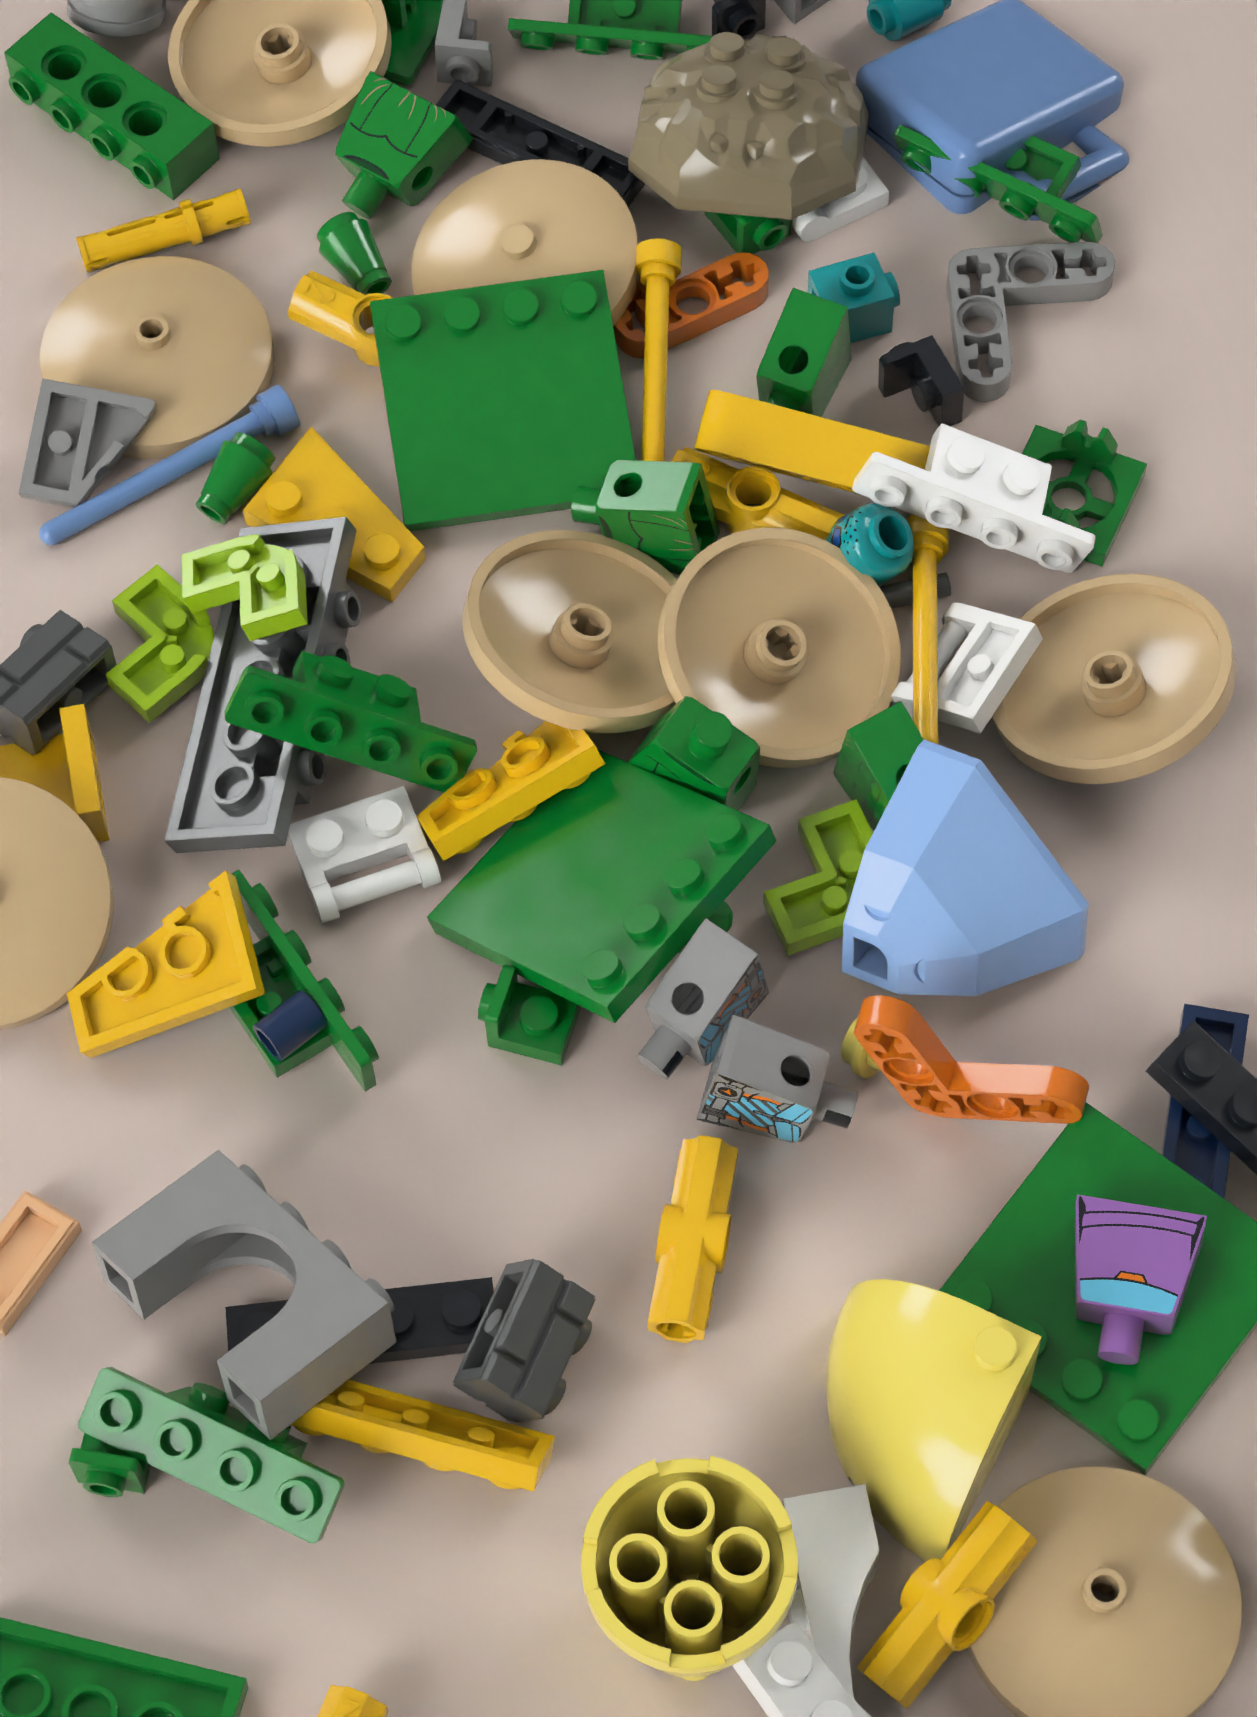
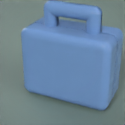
[855,0,1129,221]

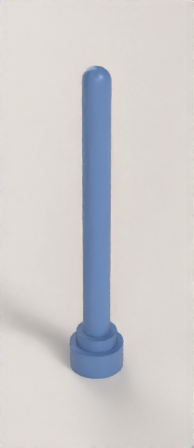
[39,384,300,545]

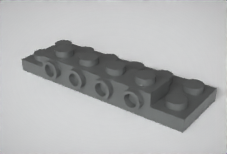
[165,517,362,853]

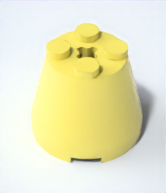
[581,1456,798,1681]

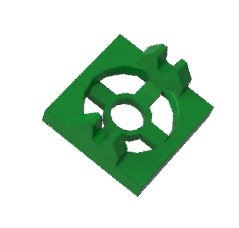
[1022,419,1147,567]

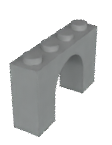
[92,1150,396,1440]

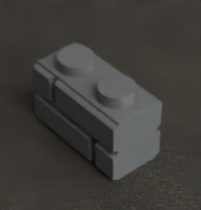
[0,610,117,756]
[453,1259,596,1422]

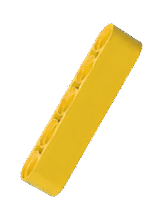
[694,390,930,495]

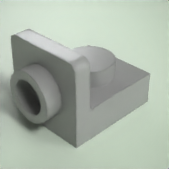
[435,0,493,87]

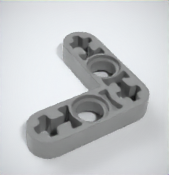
[946,242,1115,402]

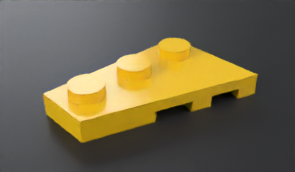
[243,427,426,603]
[416,721,605,862]
[67,870,265,1058]

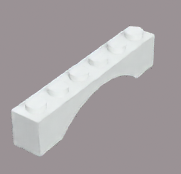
[783,1484,880,1699]

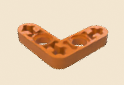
[613,252,769,359]
[854,995,1089,1124]

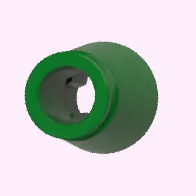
[317,212,392,295]
[195,432,276,524]

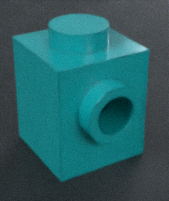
[808,252,900,343]

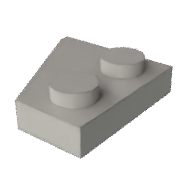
[19,378,157,508]

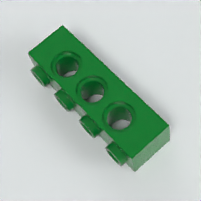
[4,12,220,200]

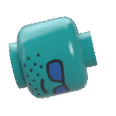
[826,502,915,586]

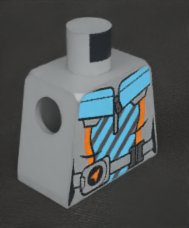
[637,918,769,1079]
[696,1015,858,1143]

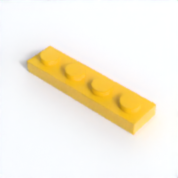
[291,1380,555,1492]

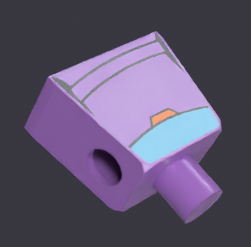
[1074,1194,1207,1365]

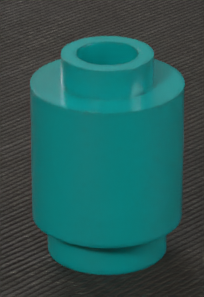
[866,0,952,41]

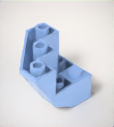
[842,739,1089,996]

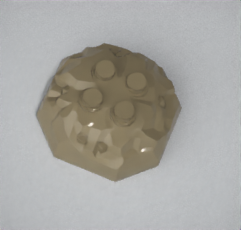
[628,32,869,220]

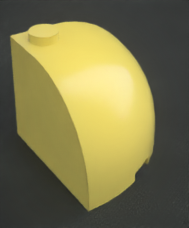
[826,1279,1042,1561]

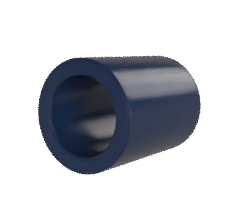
[253,990,327,1062]

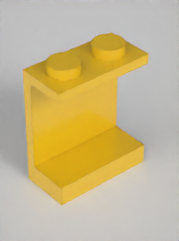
[0,704,110,842]

